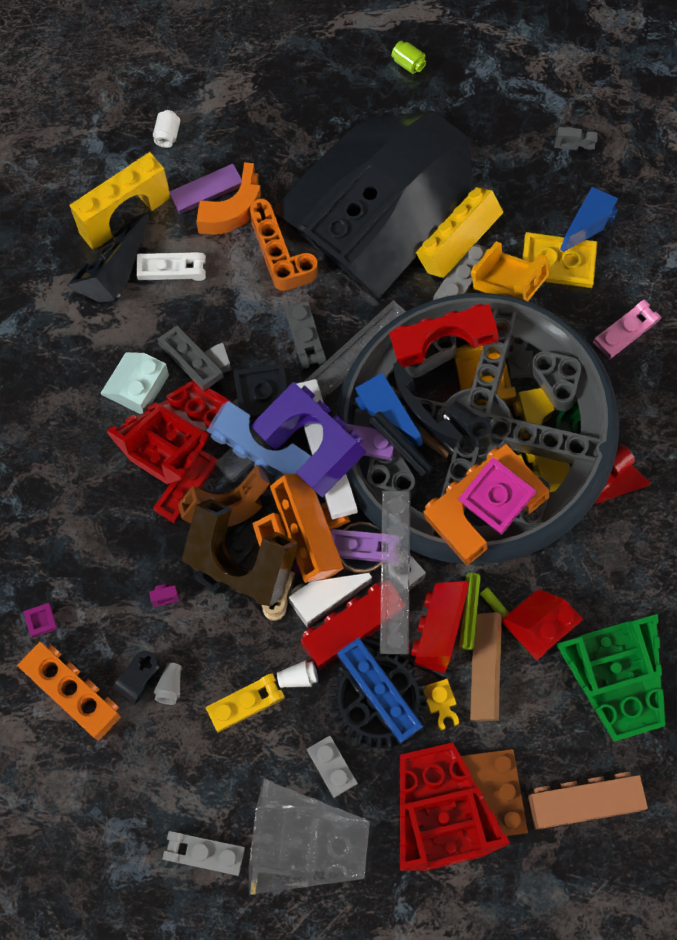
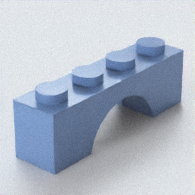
[206,401,311,481]

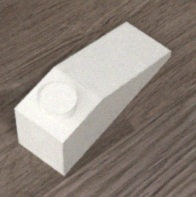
[289,573,372,628]

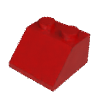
[502,589,583,660]

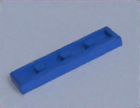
[337,638,423,744]

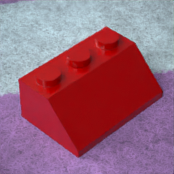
[411,581,469,674]

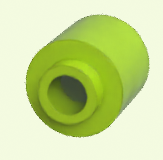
[391,41,426,74]

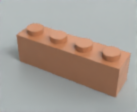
[528,772,648,830]

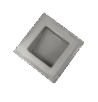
[204,343,231,373]

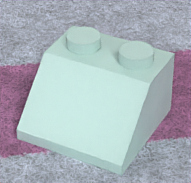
[101,352,169,414]

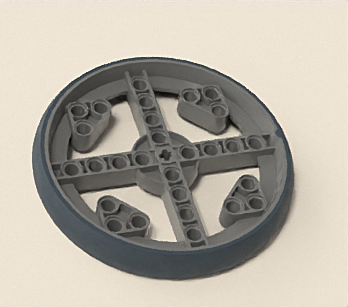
[336,293,619,565]

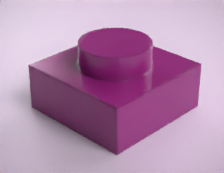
[149,584,180,608]
[23,603,58,638]

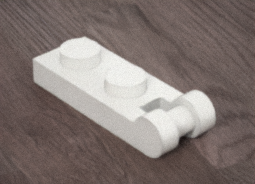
[137,252,206,281]

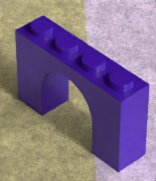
[251,382,366,497]

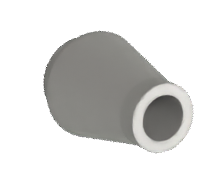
[154,662,182,705]

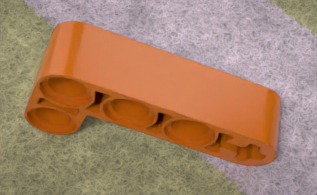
[250,199,318,291]

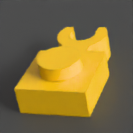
[423,679,459,731]

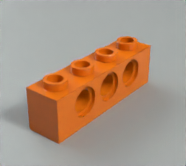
[17,642,121,742]

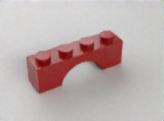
[389,304,499,368]

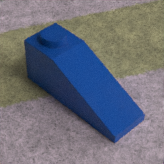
[560,187,618,252]
[355,373,423,447]

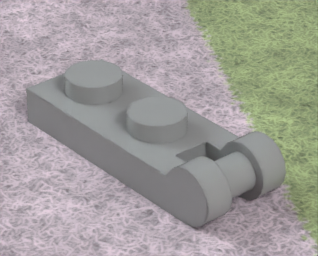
[162,831,245,876]

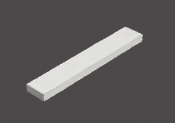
[297,379,357,519]

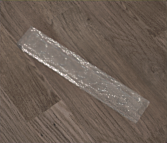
[380,491,410,654]

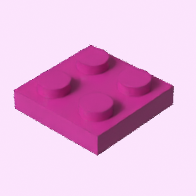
[458,457,536,535]

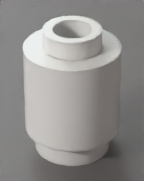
[153,110,180,148]

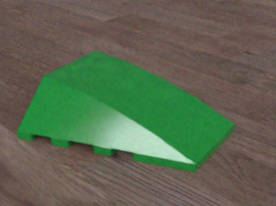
[556,614,665,742]

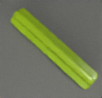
[459,573,480,650]

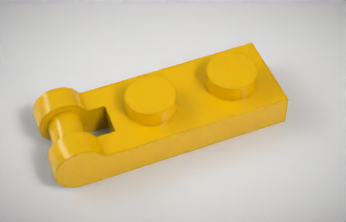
[205,673,285,733]

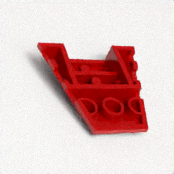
[107,380,231,484]
[400,743,510,871]

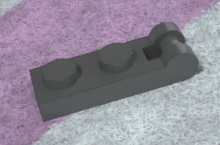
[285,301,326,369]

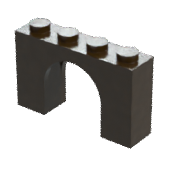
[182,499,298,606]

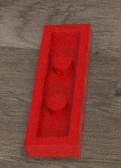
[153,450,219,524]

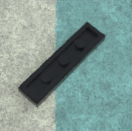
[194,500,279,595]

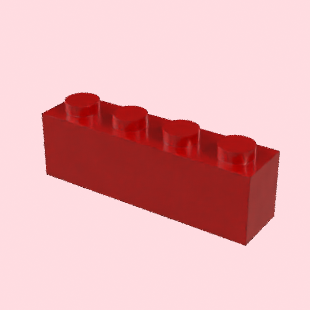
[300,581,407,671]

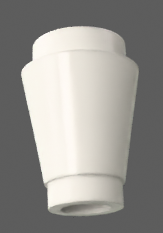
[277,660,318,688]

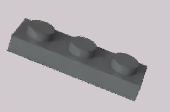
[158,326,223,391]

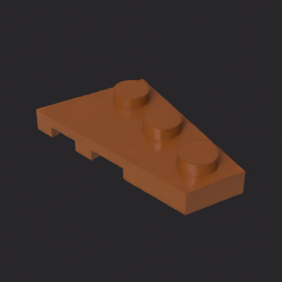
[461,749,528,836]

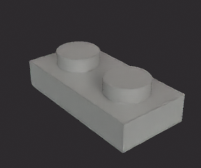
[307,736,358,798]

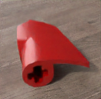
[595,445,651,504]

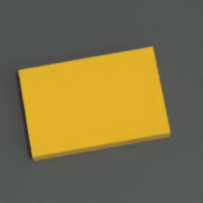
[522,232,597,288]

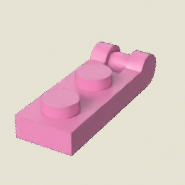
[593,299,661,360]

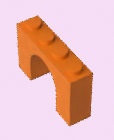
[423,444,549,566]

